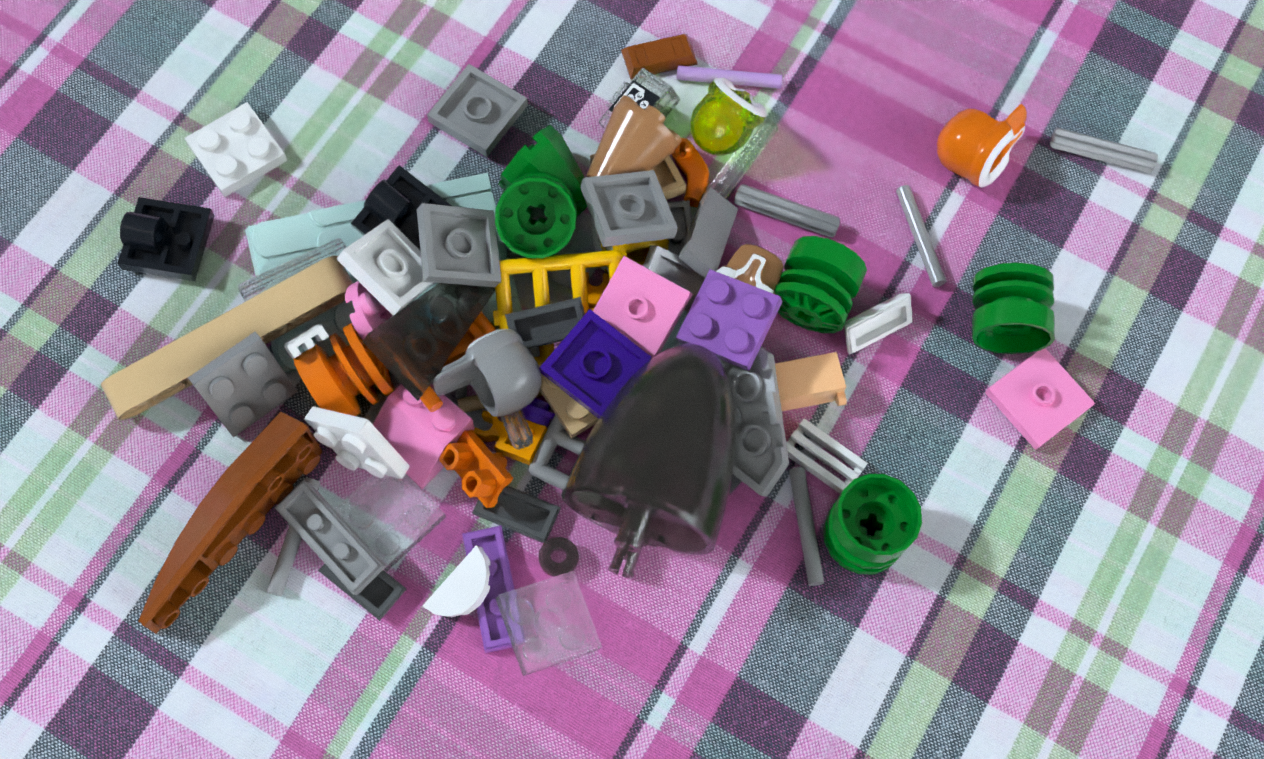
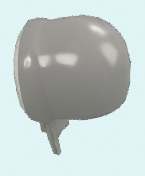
[433,329,542,417]

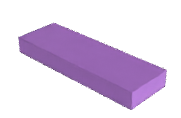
[462,525,526,653]

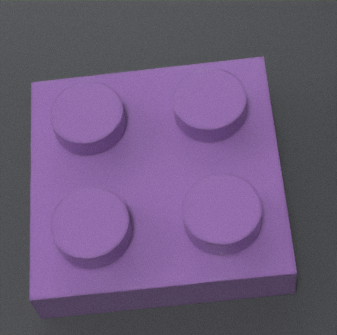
[676,269,782,371]

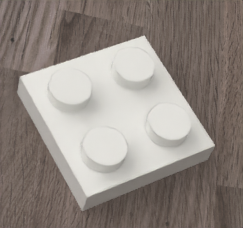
[184,102,287,197]
[337,219,435,316]
[304,406,410,479]

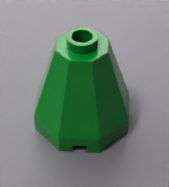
[498,125,587,217]

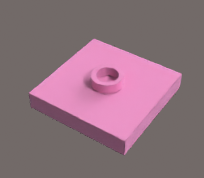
[593,256,693,362]
[985,348,1095,450]

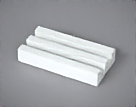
[283,324,329,358]
[786,419,868,494]

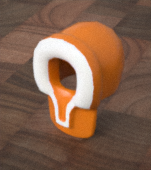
[936,104,1027,188]

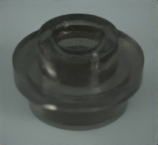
[539,537,579,578]

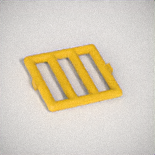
[493,250,623,365]

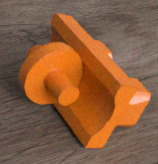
[439,430,513,508]

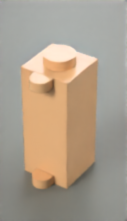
[775,352,847,411]

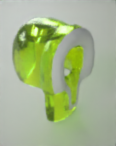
[690,78,767,156]

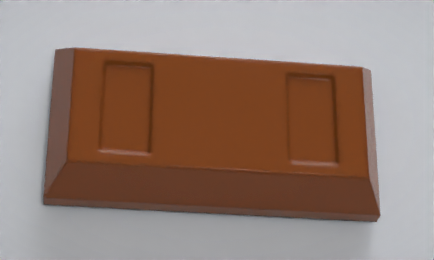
[621,34,698,80]

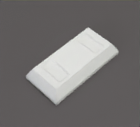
[844,293,913,355]

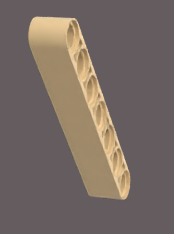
[101,255,353,420]

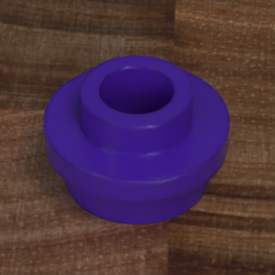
[519,398,555,428]

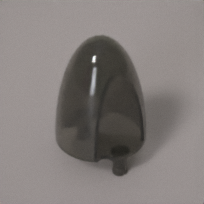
[561,343,736,578]

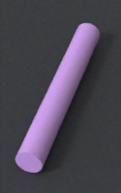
[676,66,782,89]

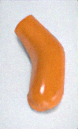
[672,138,710,207]

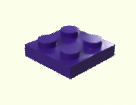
[539,309,652,421]

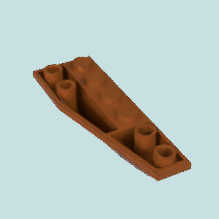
[138,412,323,634]

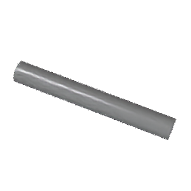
[896,185,947,287]
[789,467,824,586]
[266,478,321,597]

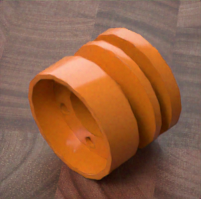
[293,323,395,416]

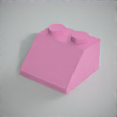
[373,379,474,489]

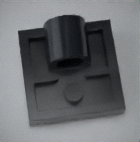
[351,165,452,250]
[117,197,215,281]

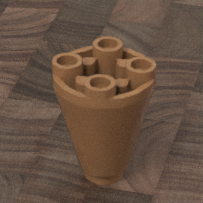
[586,95,682,177]

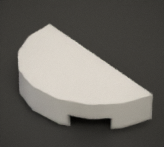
[423,545,491,617]

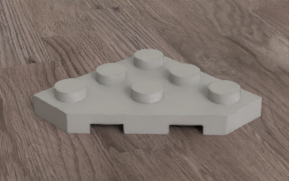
[677,346,789,497]

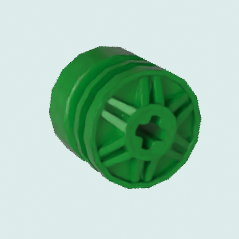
[495,172,577,259]
[774,236,867,333]
[972,263,1055,354]
[823,474,922,575]

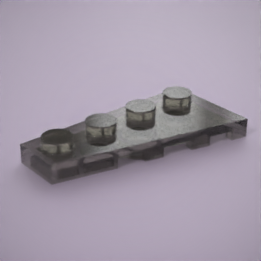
[362,283,495,401]

